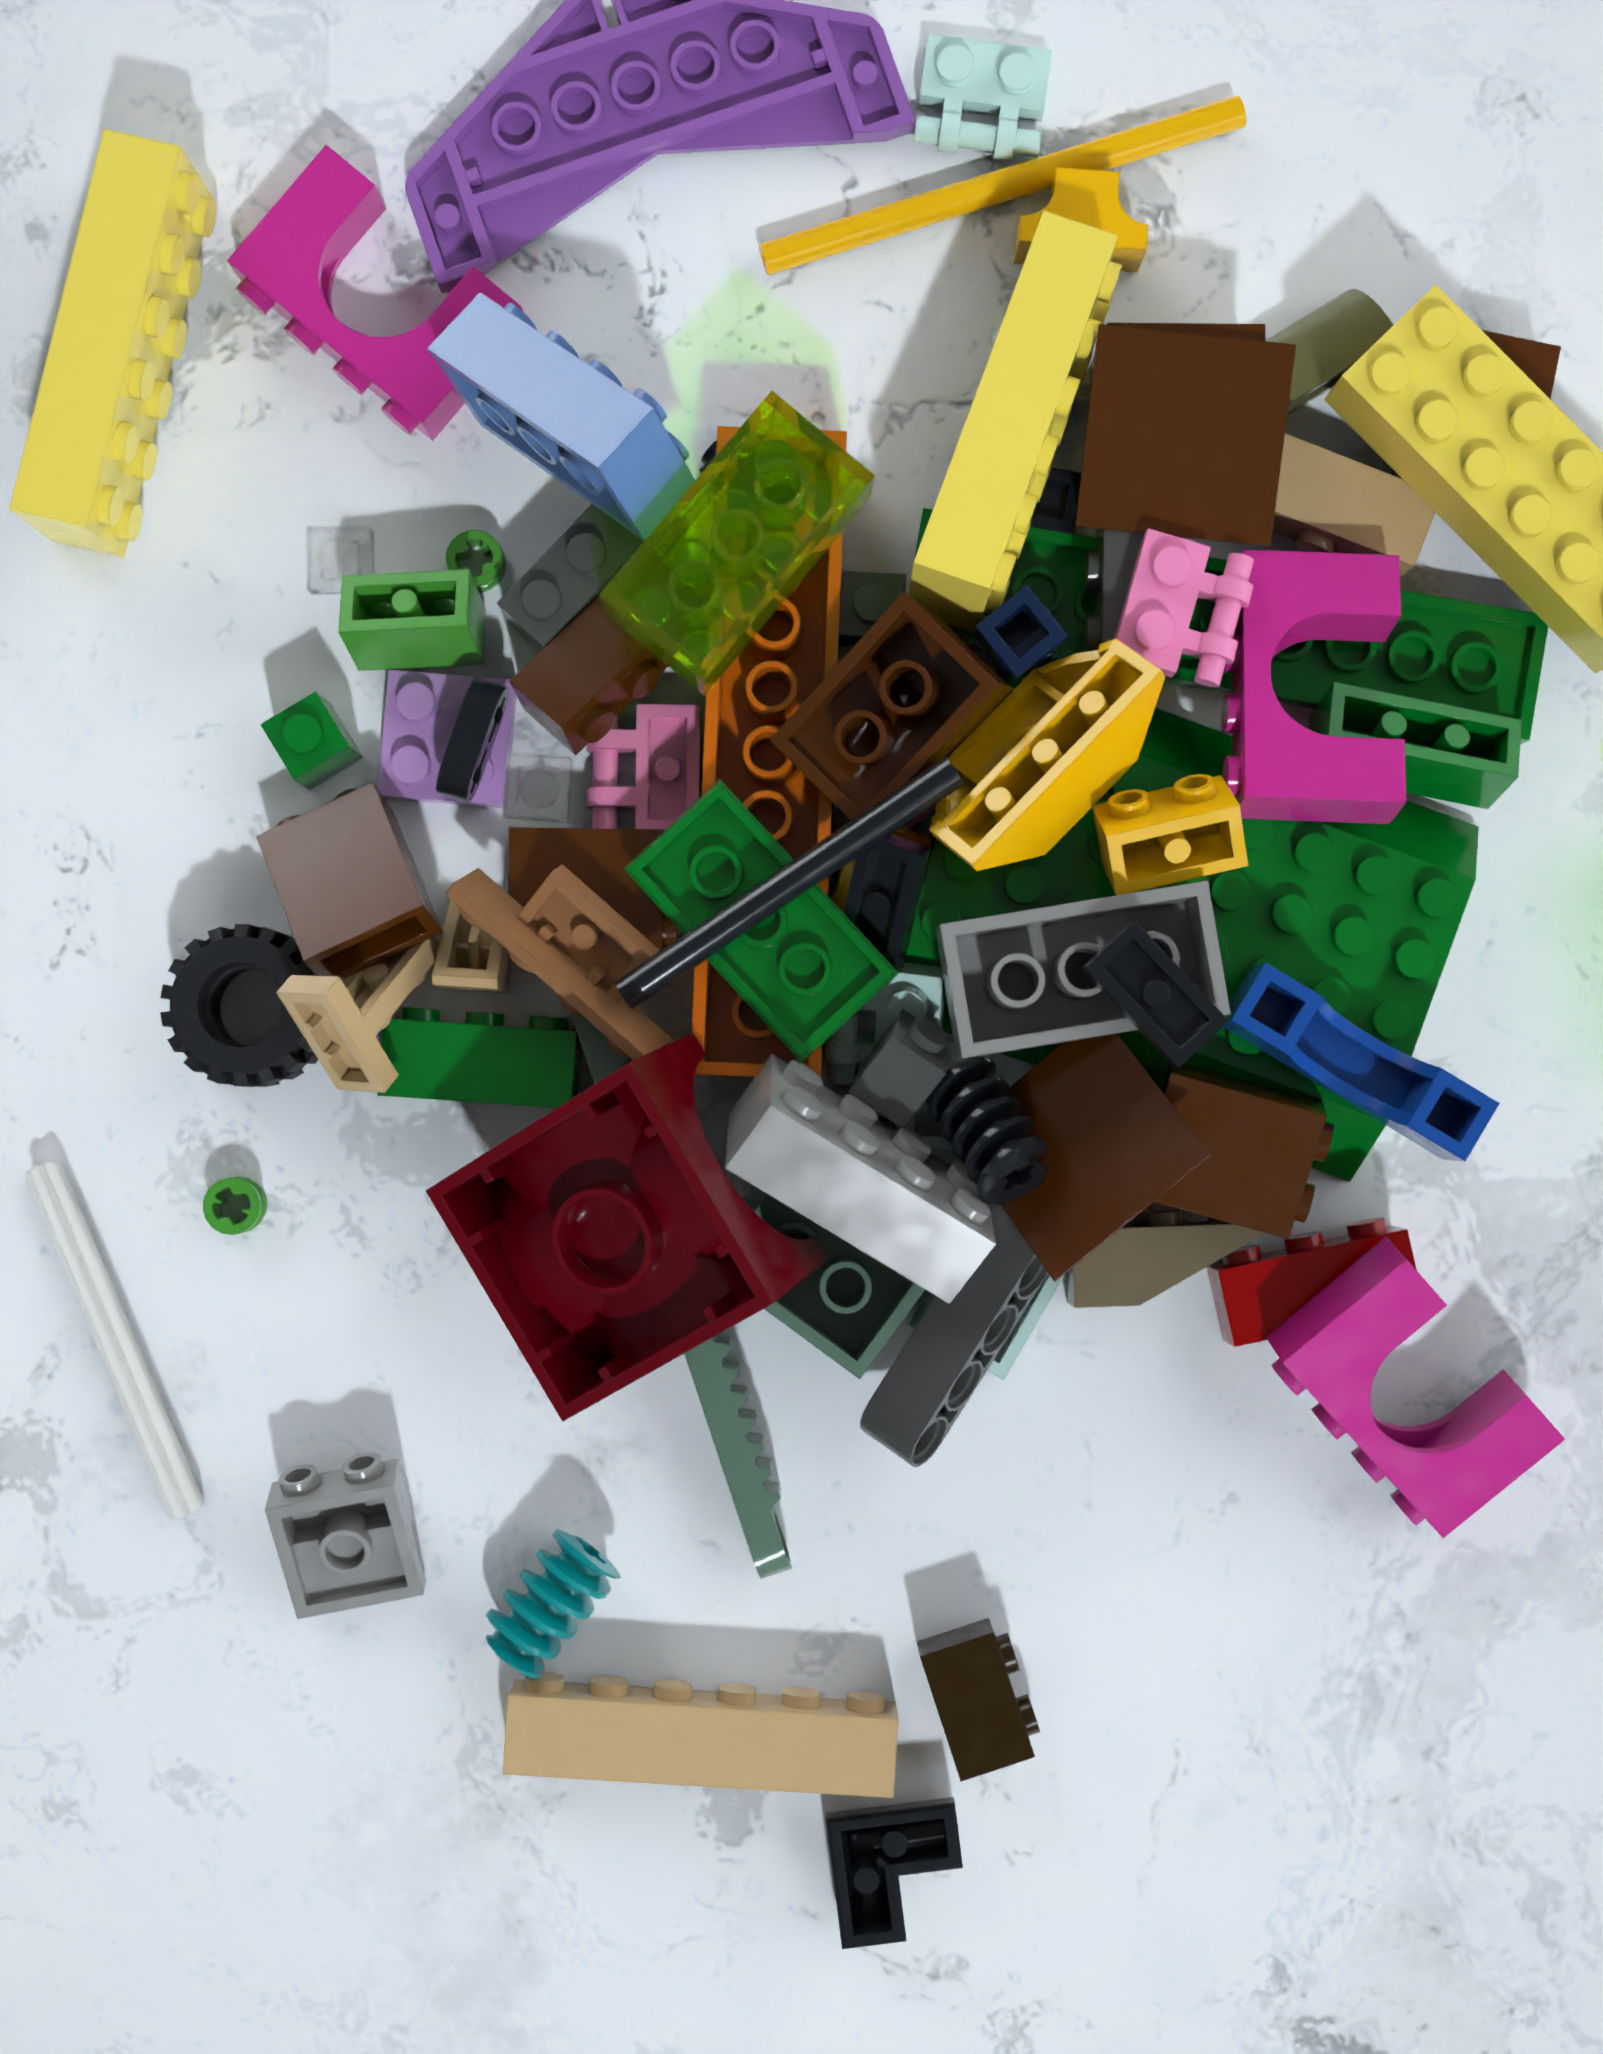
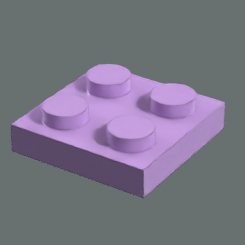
[378,670,516,808]

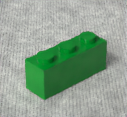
[1308,682,1522,809]
[377,1007,582,1108]

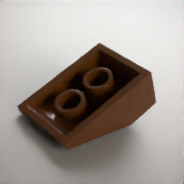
[770,591,1013,820]

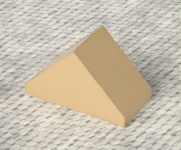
[432,900,511,993]

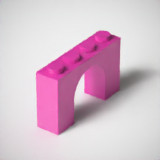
[227,145,523,441]
[1221,549,1406,824]
[1266,1237,1565,1538]

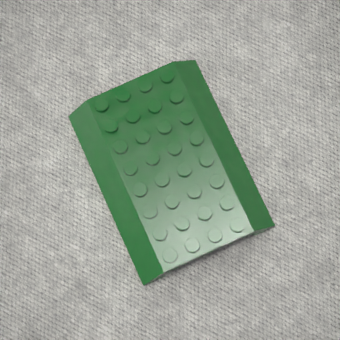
[905,672,1479,1182]

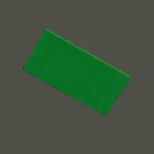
[624,780,899,1063]

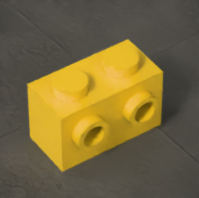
[1092,774,1248,895]

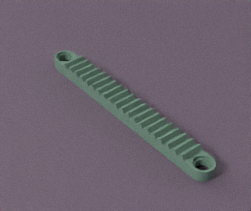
[571,1012,792,1579]

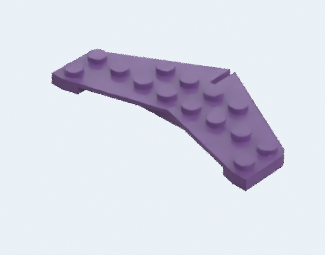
[405,0,916,294]

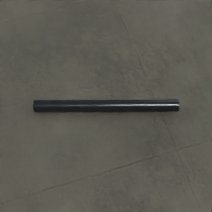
[614,756,964,1009]

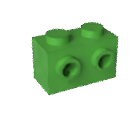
[338,569,486,671]

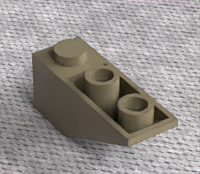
[1066,1211,1265,1308]

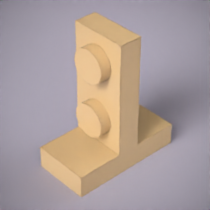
[276,936,439,1093]

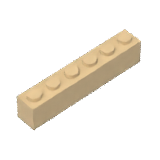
[503,1671,898,1798]

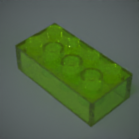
[599,390,875,696]

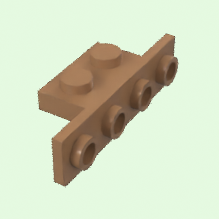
[446,864,673,1060]

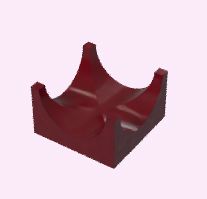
[426,1033,828,1422]

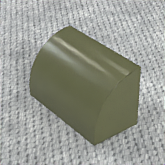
[1265,289,1393,415]

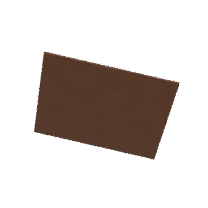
[1075,324,1296,546]
[1001,1034,1211,1282]

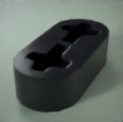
[436,677,509,803]

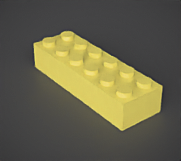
[9,129,217,558]
[908,210,1122,633]
[1324,284,1603,674]

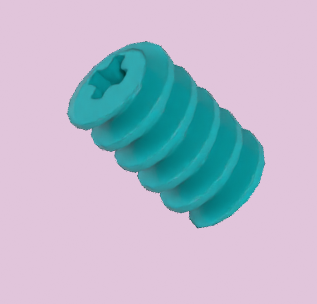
[486,1529,621,1679]

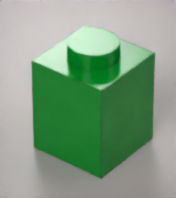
[260,691,363,790]

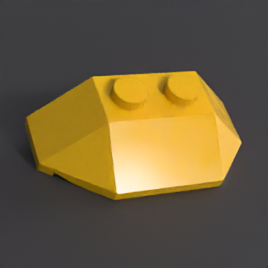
[929,638,1165,871]

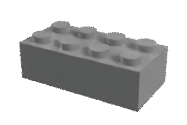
[935,880,1231,1060]
[725,1054,996,1304]

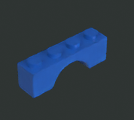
[1223,962,1500,1162]

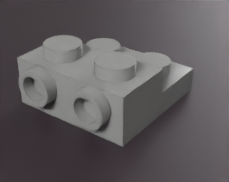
[265,1453,426,1619]

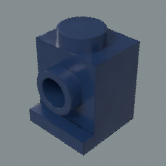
[975,585,1069,682]

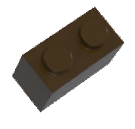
[917,1618,1040,1782]

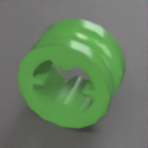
[446,530,506,593]
[203,1177,267,1235]

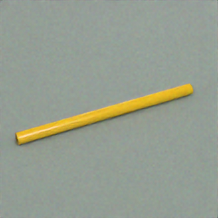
[759,95,1246,275]

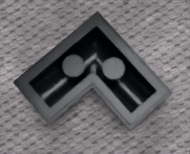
[826,1797,963,1949]

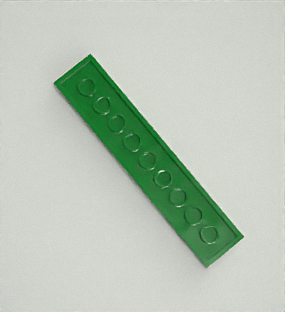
[908,508,1548,744]

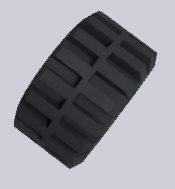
[160,924,318,1087]

